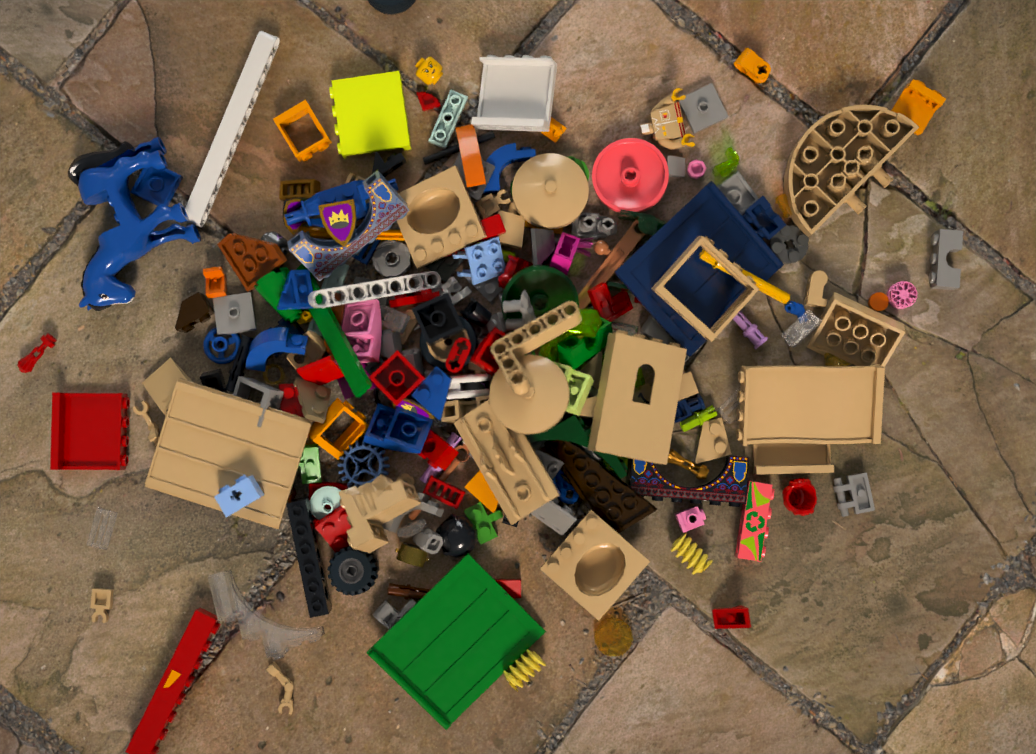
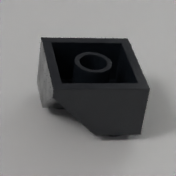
[412,292,465,346]

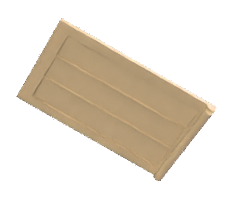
[145,378,313,530]

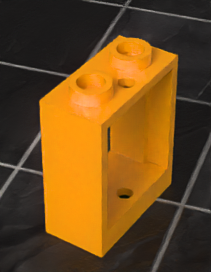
[273,99,332,162]
[309,398,369,460]

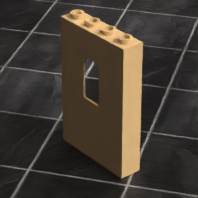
[588,330,687,465]

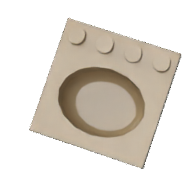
[397,166,487,269]
[540,510,650,621]

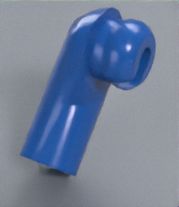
[784,301,809,324]

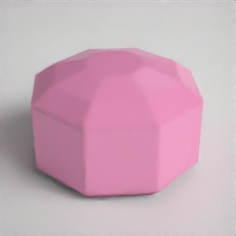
[687,159,706,180]

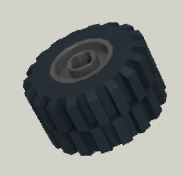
[327,546,379,596]

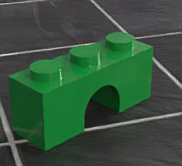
[557,316,613,370]

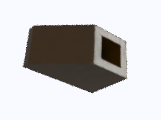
[175,292,214,333]

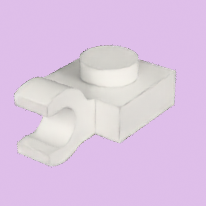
[432,276,462,298]

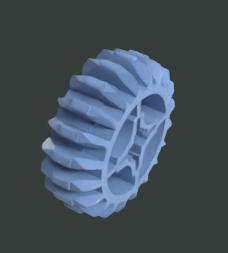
[337,439,390,487]

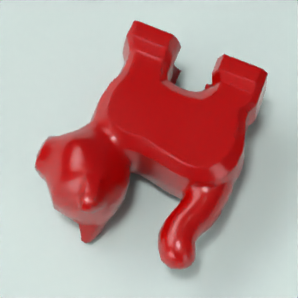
[498,255,533,288]

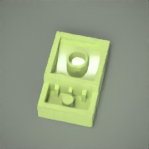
[552,361,594,416]

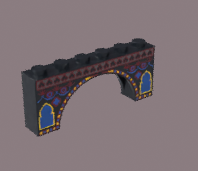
[629,456,749,507]

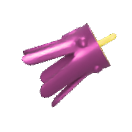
[576,237,593,257]

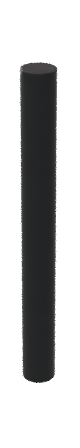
[423,131,495,165]

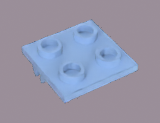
[452,236,505,285]

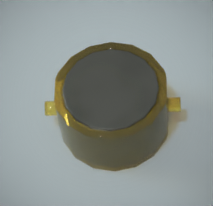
[395,542,429,567]

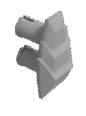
[571,212,617,240]
[503,290,536,331]

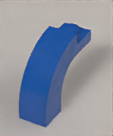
[482,143,536,195]
[246,327,308,372]

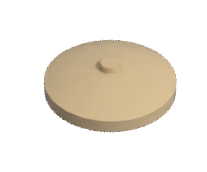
[512,153,589,229]
[489,355,570,434]

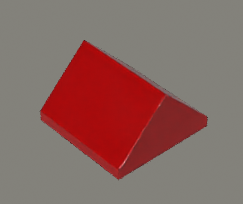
[296,355,344,385]

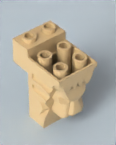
[338,474,422,553]

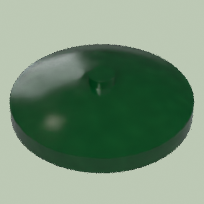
[501,265,579,341]

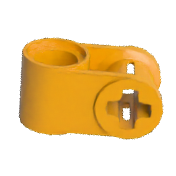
[733,48,771,83]

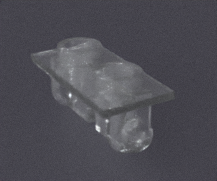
[781,309,822,348]

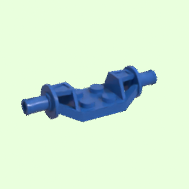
[284,178,399,228]

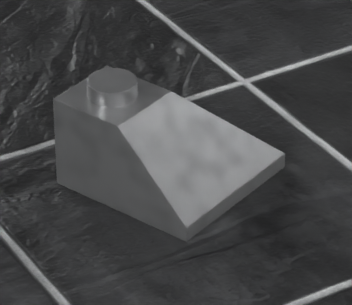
[531,228,558,265]

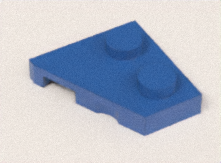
[277,270,314,310]
[411,366,452,420]

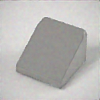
[666,155,685,177]

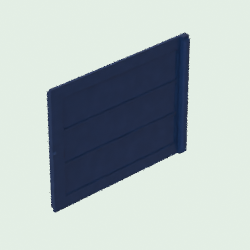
[615,181,784,357]

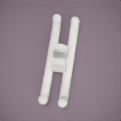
[419,373,491,399]

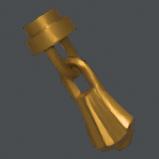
[667,449,710,480]

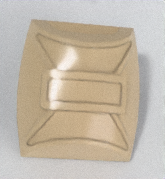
[286,330,326,370]

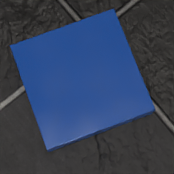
[131,167,183,206]

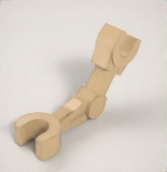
[133,401,160,447]
[266,662,294,714]

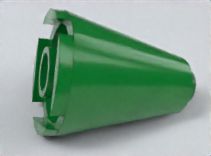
[254,267,302,323]

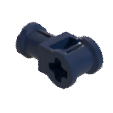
[674,393,706,424]

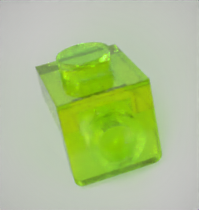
[712,147,739,177]

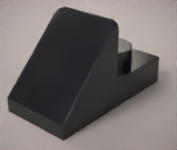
[372,151,407,178]

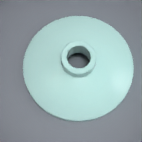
[310,486,341,520]

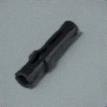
[225,335,253,392]

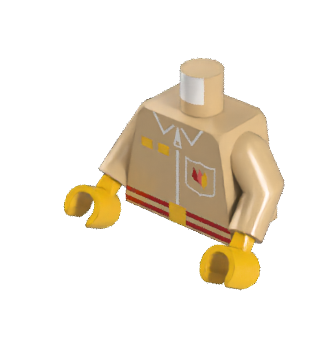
[640,88,695,150]

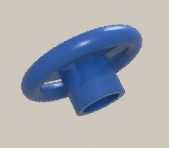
[203,328,241,364]
[552,468,579,504]

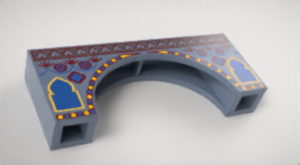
[287,170,409,281]

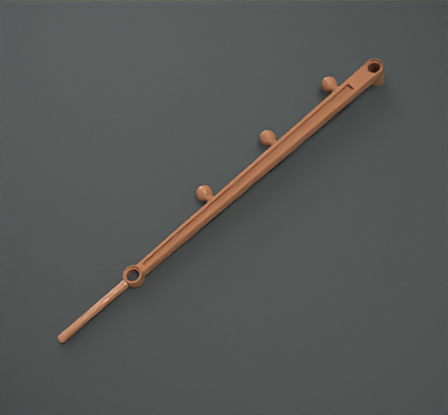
[408,219,649,520]

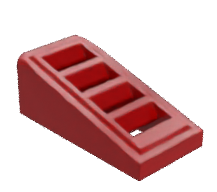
[422,475,466,509]

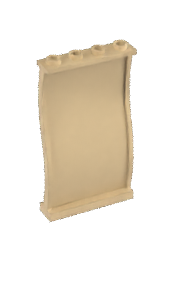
[736,364,885,446]

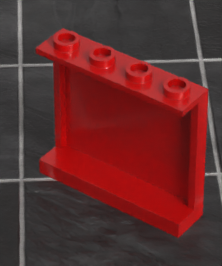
[50,392,130,470]

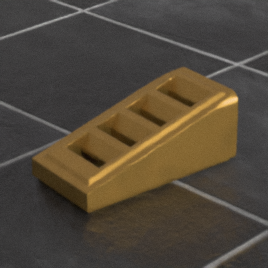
[279,179,321,200]

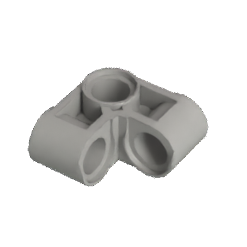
[373,599,416,629]

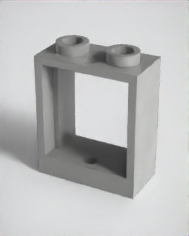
[233,376,284,427]

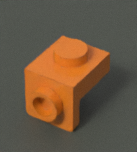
[203,267,227,298]

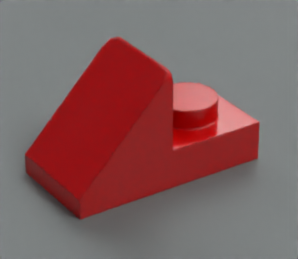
[712,605,751,629]

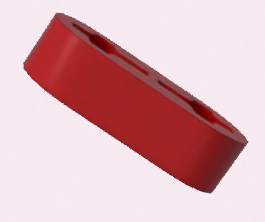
[445,337,472,373]

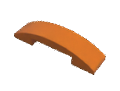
[455,124,486,187]

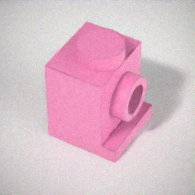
[675,506,706,533]

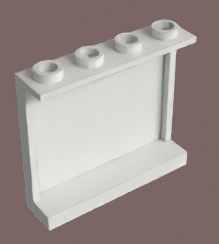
[471,55,557,132]

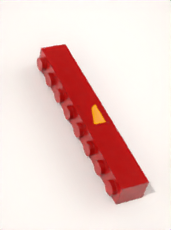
[125,607,221,754]

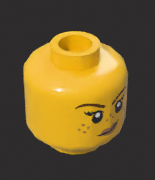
[415,56,444,85]

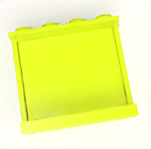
[329,71,412,159]

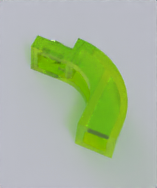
[540,309,602,362]

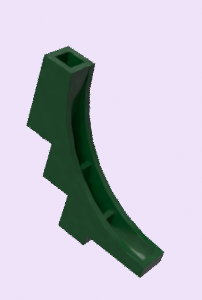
[525,414,628,479]

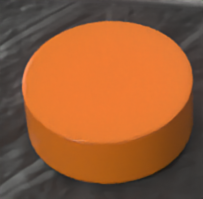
[868,292,889,312]

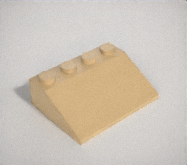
[807,292,906,367]

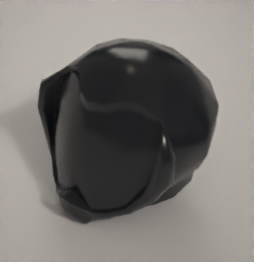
[436,514,478,558]

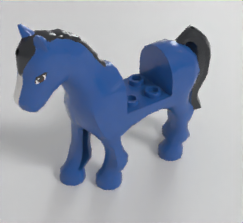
[68,137,201,311]

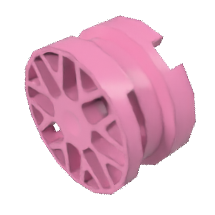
[887,281,917,309]

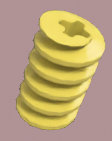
[670,532,713,575]
[503,649,546,692]

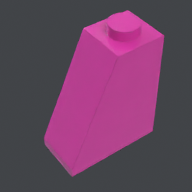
[550,232,580,275]

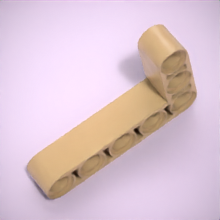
[491,301,582,395]

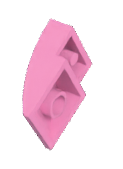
[341,299,382,363]

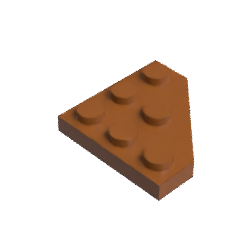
[217,233,287,292]

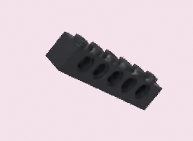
[286,496,332,618]

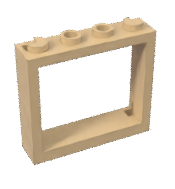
[651,236,759,342]

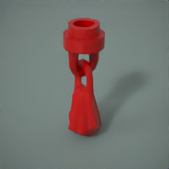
[17,333,57,373]

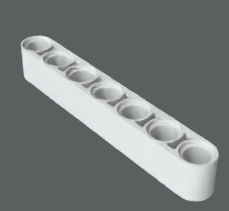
[308,271,441,308]

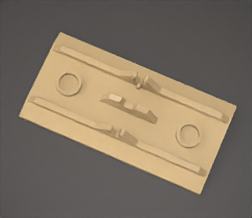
[454,399,560,525]

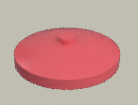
[592,138,669,214]

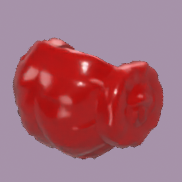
[782,478,817,516]

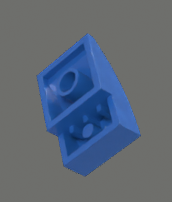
[363,403,433,453]

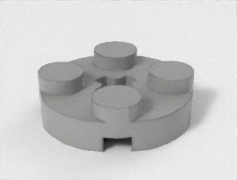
[372,240,411,278]

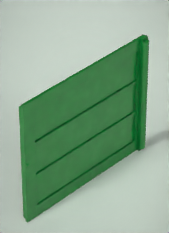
[366,554,546,730]

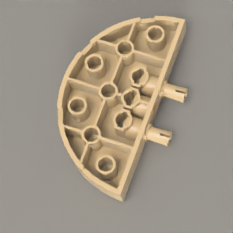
[784,105,919,237]

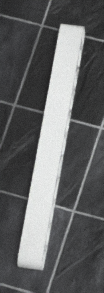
[185,31,280,227]

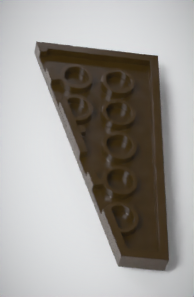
[544,440,657,534]

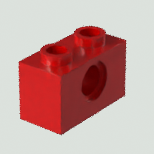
[417,429,459,471]

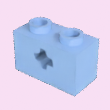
[214,475,264,517]

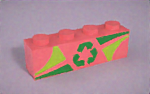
[735,481,775,562]

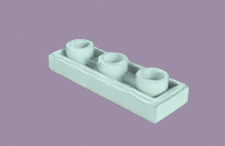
[428,89,468,149]

